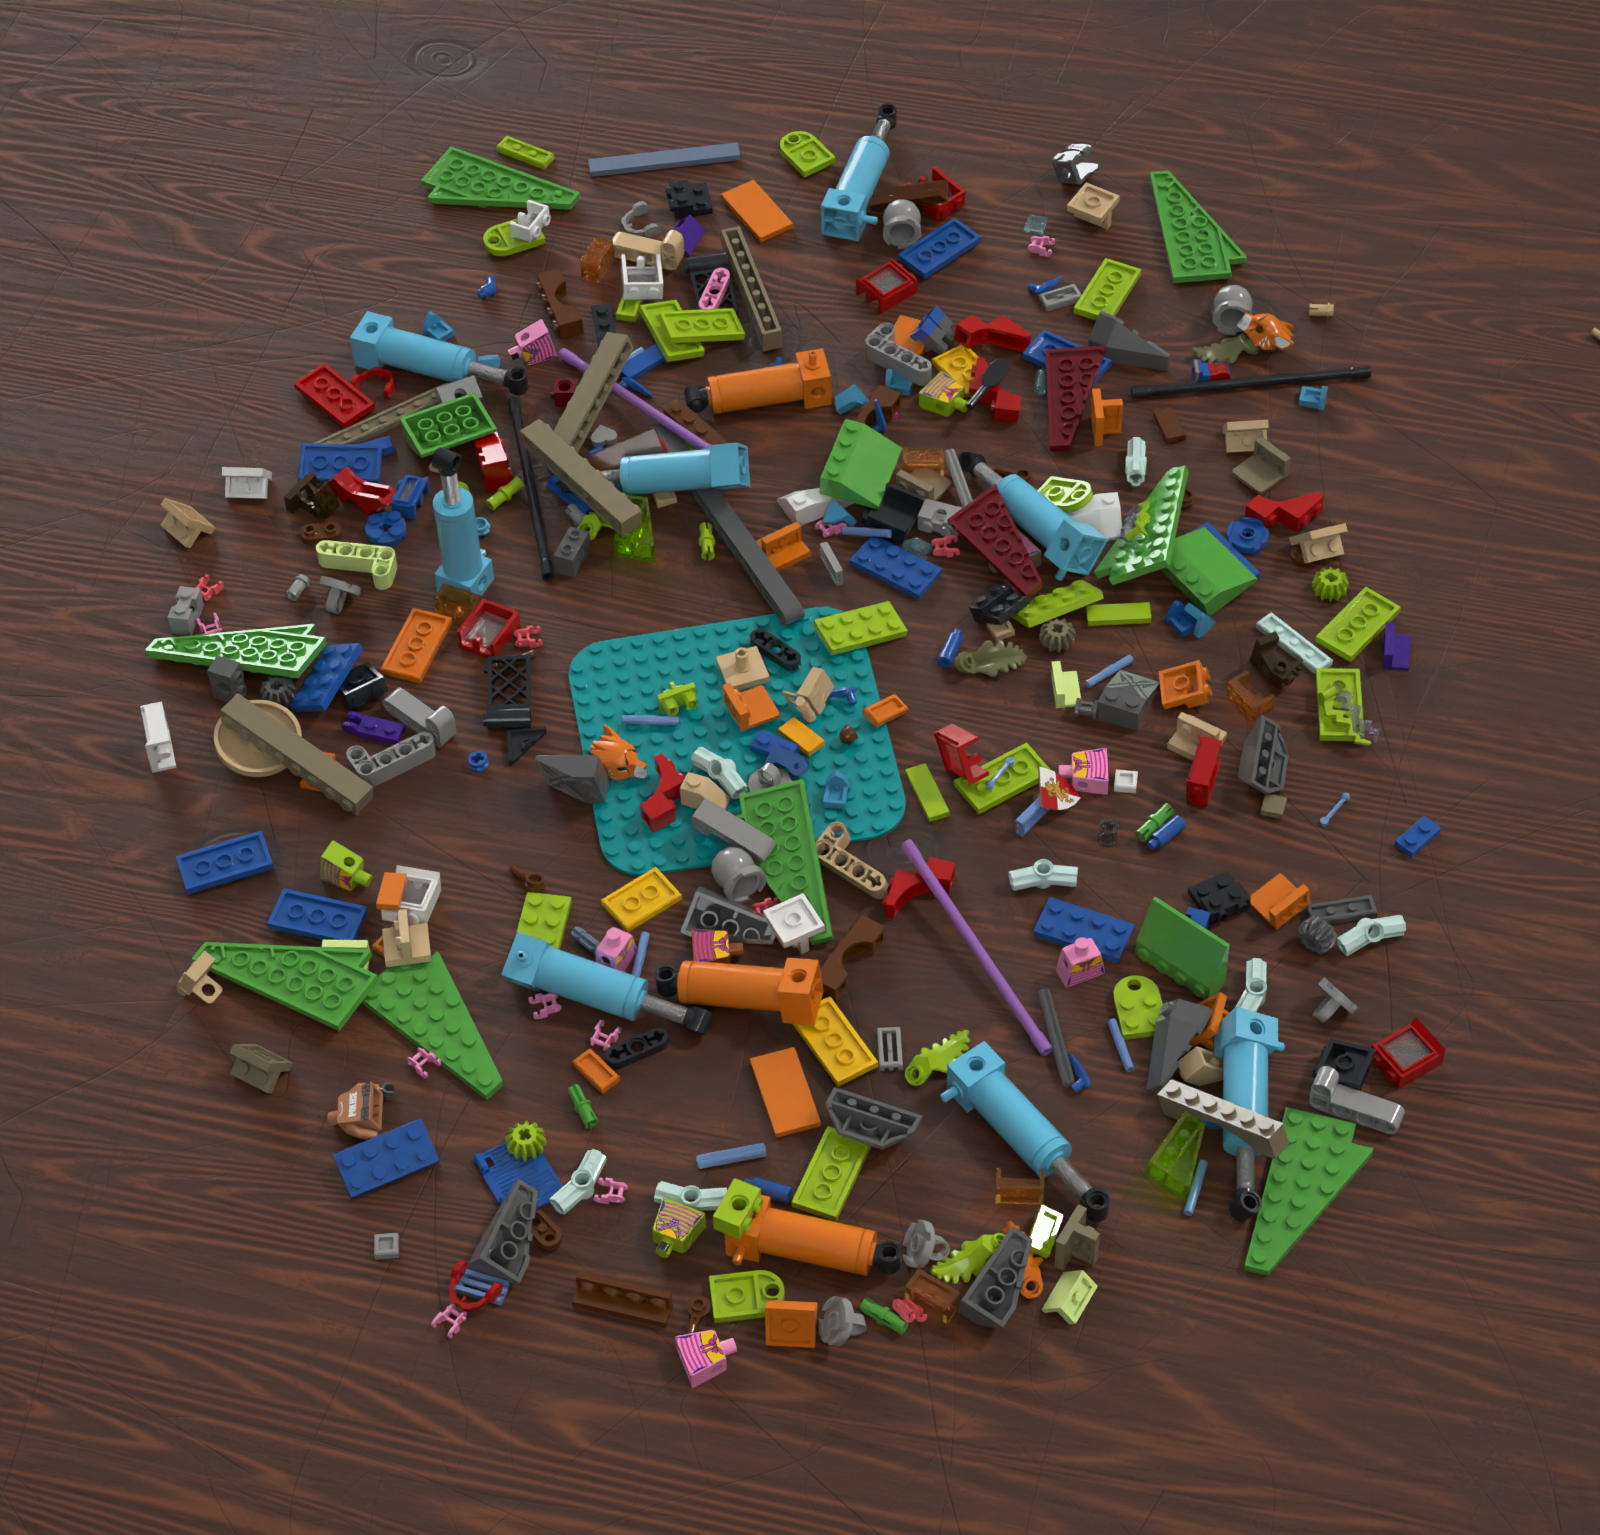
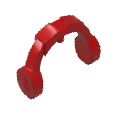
[351,367,395,398]
[449,1260,503,1312]

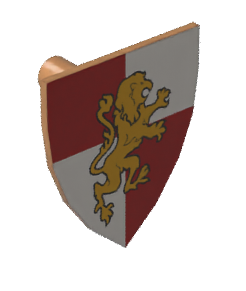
[1033,766,1081,811]

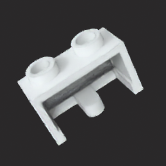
[509,199,551,242]

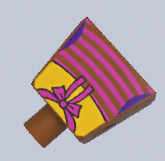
[691,929,744,964]

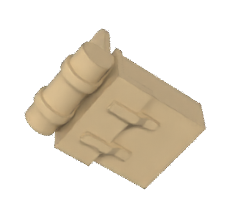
[782,666,834,723]
[176,951,223,1004]

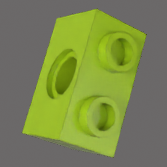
[713,1178,763,1239]

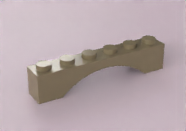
[1157,1079,1289,1159]

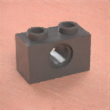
[553,526,591,577]
[207,655,247,702]

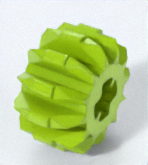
[1312,566,1349,602]
[505,1120,546,1162]

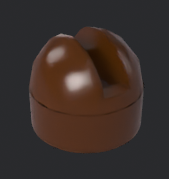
[839,725,858,744]

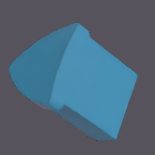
[423,312,455,341]
[476,354,501,370]
[885,368,914,396]
[835,384,868,415]
[1298,386,1328,411]
[824,499,857,527]
[1184,602,1216,638]
[823,771,851,809]

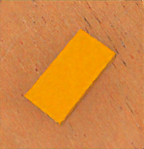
[778,717,825,757]

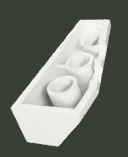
[777,488,854,526]
[1065,492,1122,541]

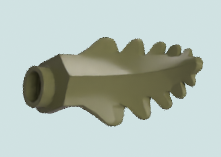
[1192,333,1261,364]
[955,640,1027,677]

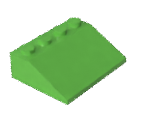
[400,392,497,458]
[819,419,902,509]
[1160,527,1258,617]
[1135,897,1230,999]

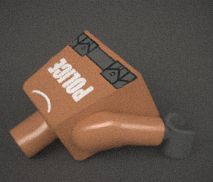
[327,1081,395,1141]

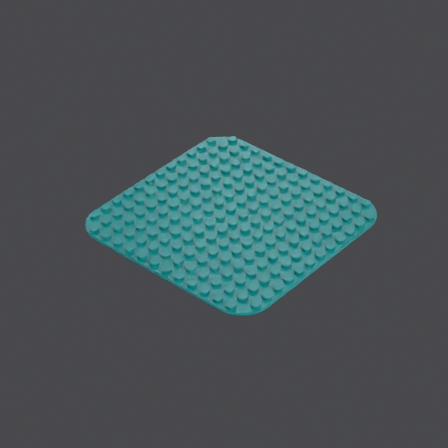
[569,606,906,876]

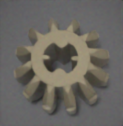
[1039,618,1076,653]

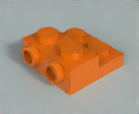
[1159,660,1212,709]

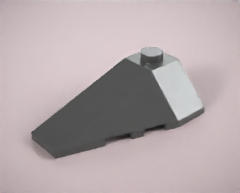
[1088,311,1170,371]
[680,886,776,945]
[1146,999,1213,1093]
[468,1178,538,1284]
[957,1226,1033,1329]

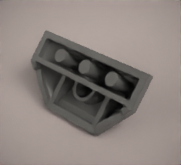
[1238,715,1289,794]
[825,1087,923,1150]

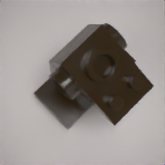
[284,471,340,518]
[1249,631,1303,690]

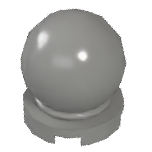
[883,199,922,249]
[1212,285,1253,335]
[711,847,767,904]

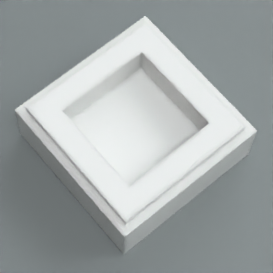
[1114,770,1138,793]

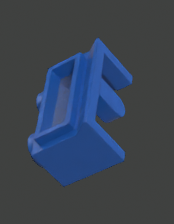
[389,474,430,520]

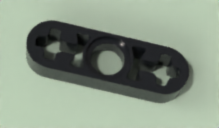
[750,629,801,672]
[605,1028,669,1069]

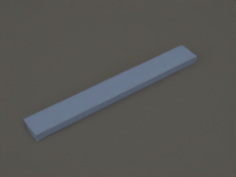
[588,142,740,177]

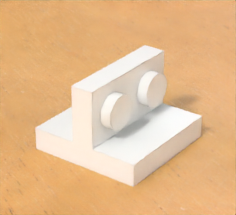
[222,467,272,499]
[763,893,825,954]

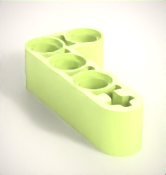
[316,540,397,590]

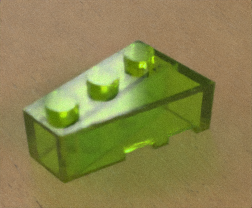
[614,495,656,562]
[1144,1110,1206,1200]

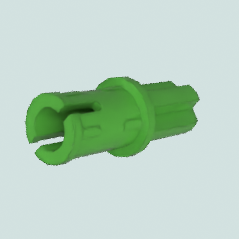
[568,1084,599,1129]

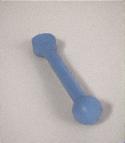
[986,757,1014,789]
[1320,793,1350,827]

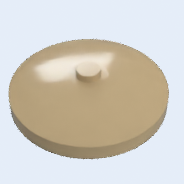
[214,700,302,777]

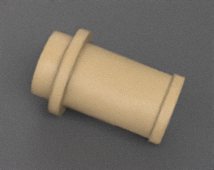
[1309,303,1334,318]

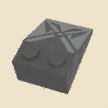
[1097,670,1160,731]
[535,755,610,804]

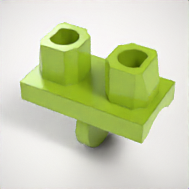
[657,681,698,716]

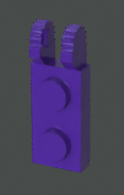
[341,711,405,745]

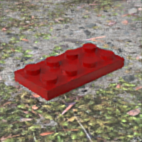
[294,363,376,429]

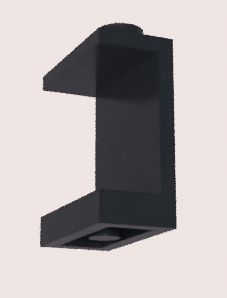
[865,482,925,544]

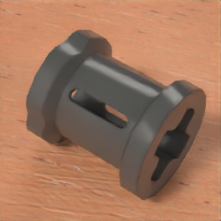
[1074,698,1099,720]

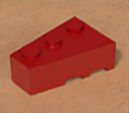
[473,432,513,493]

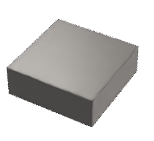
[374,1233,399,1260]

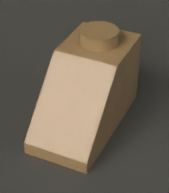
[680,772,730,810]
[1177,1046,1223,1086]

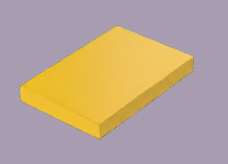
[932,345,979,399]
[601,867,682,933]

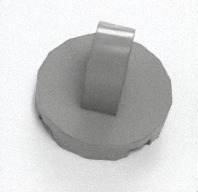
[319,576,362,614]
[748,763,792,792]
[1313,977,1359,1023]
[903,1219,950,1269]
[819,1296,866,1347]

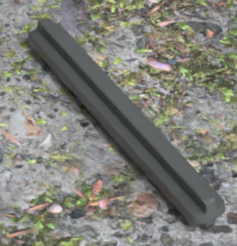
[1038,988,1075,1088]

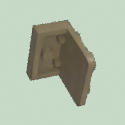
[1232,436,1291,494]
[896,465,952,501]

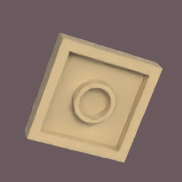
[716,646,770,691]

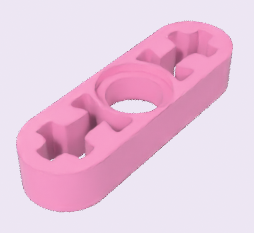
[699,268,730,310]

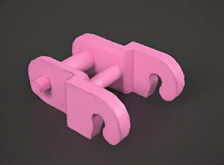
[1027,236,1055,257]
[815,519,847,537]
[196,613,223,634]
[528,993,562,1019]
[590,1020,622,1051]
[407,1048,442,1079]
[593,1177,628,1204]
[431,1304,467,1339]

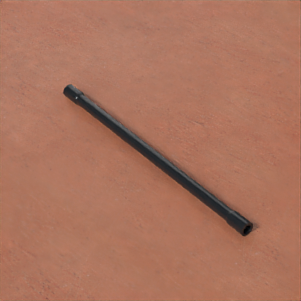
[1131,365,1371,399]
[508,397,555,581]

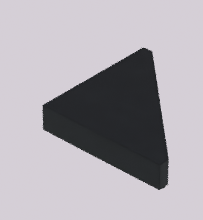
[506,726,547,766]

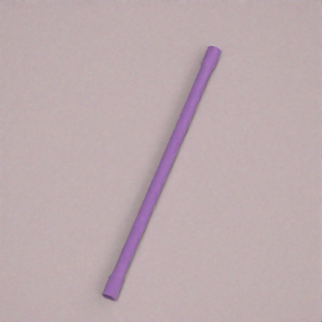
[558,348,712,450]
[901,839,1053,1056]

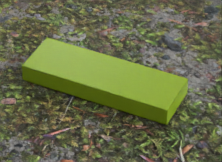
[496,136,554,170]
[1086,602,1152,626]
[905,763,950,822]

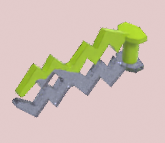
[1118,501,1151,546]
[1317,682,1380,746]

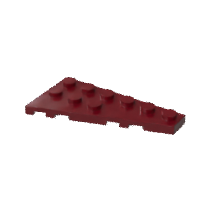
[1045,345,1106,451]
[947,484,1043,598]

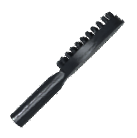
[966,358,1010,410]

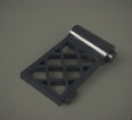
[683,252,739,315]
[483,655,532,730]

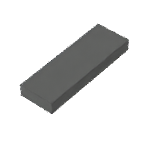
[1305,895,1378,925]

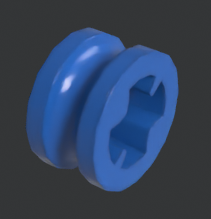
[468,751,489,772]

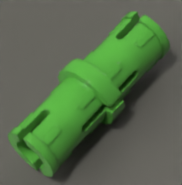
[1135,803,1175,842]
[859,1298,909,1335]

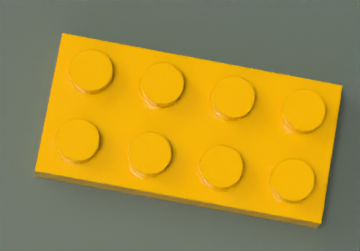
[793,996,878,1087]

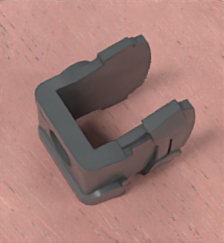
[1052,144,1099,185]

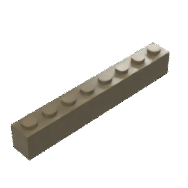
[721,226,782,352]
[554,332,634,452]
[520,419,642,537]
[221,693,373,815]

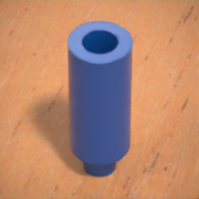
[937,629,963,668]
[1147,815,1186,850]
[744,1177,792,1204]

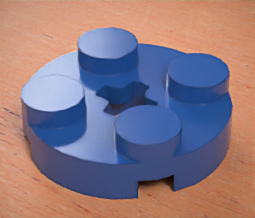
[365,511,407,547]
[1226,517,1269,555]

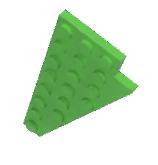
[421,147,580,210]
[1149,171,1247,283]
[1094,465,1189,585]
[145,624,326,678]
[736,779,834,945]
[192,942,379,1031]
[361,952,503,1100]
[1244,1107,1373,1276]

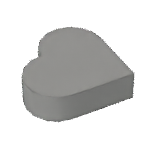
[591,425,617,447]

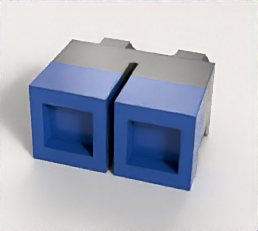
[910,306,955,355]

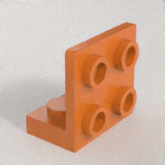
[722,683,780,732]
[1250,873,1311,930]

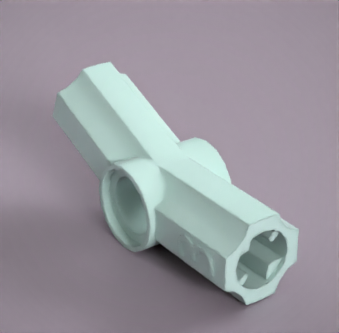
[1125,437,1147,486]
[691,747,748,799]
[1008,859,1078,891]
[1336,915,1406,956]
[1235,958,1267,1012]
[550,1149,607,1215]
[654,1181,727,1211]

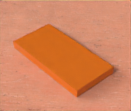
[721,180,793,243]
[380,608,453,684]
[750,1047,821,1138]

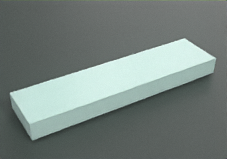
[1256,612,1333,675]

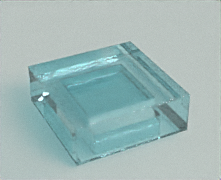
[1024,214,1048,235]
[903,537,933,557]

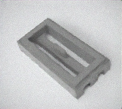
[1038,284,1081,312]
[820,542,843,586]
[877,1027,903,1071]

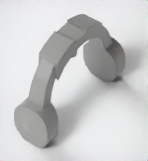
[621,201,660,238]

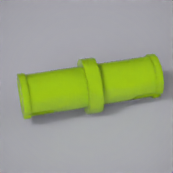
[485,477,524,511]
[699,522,715,561]

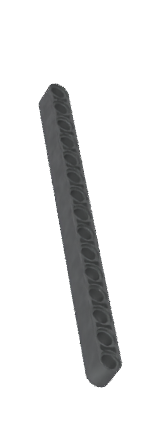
[648,423,805,626]

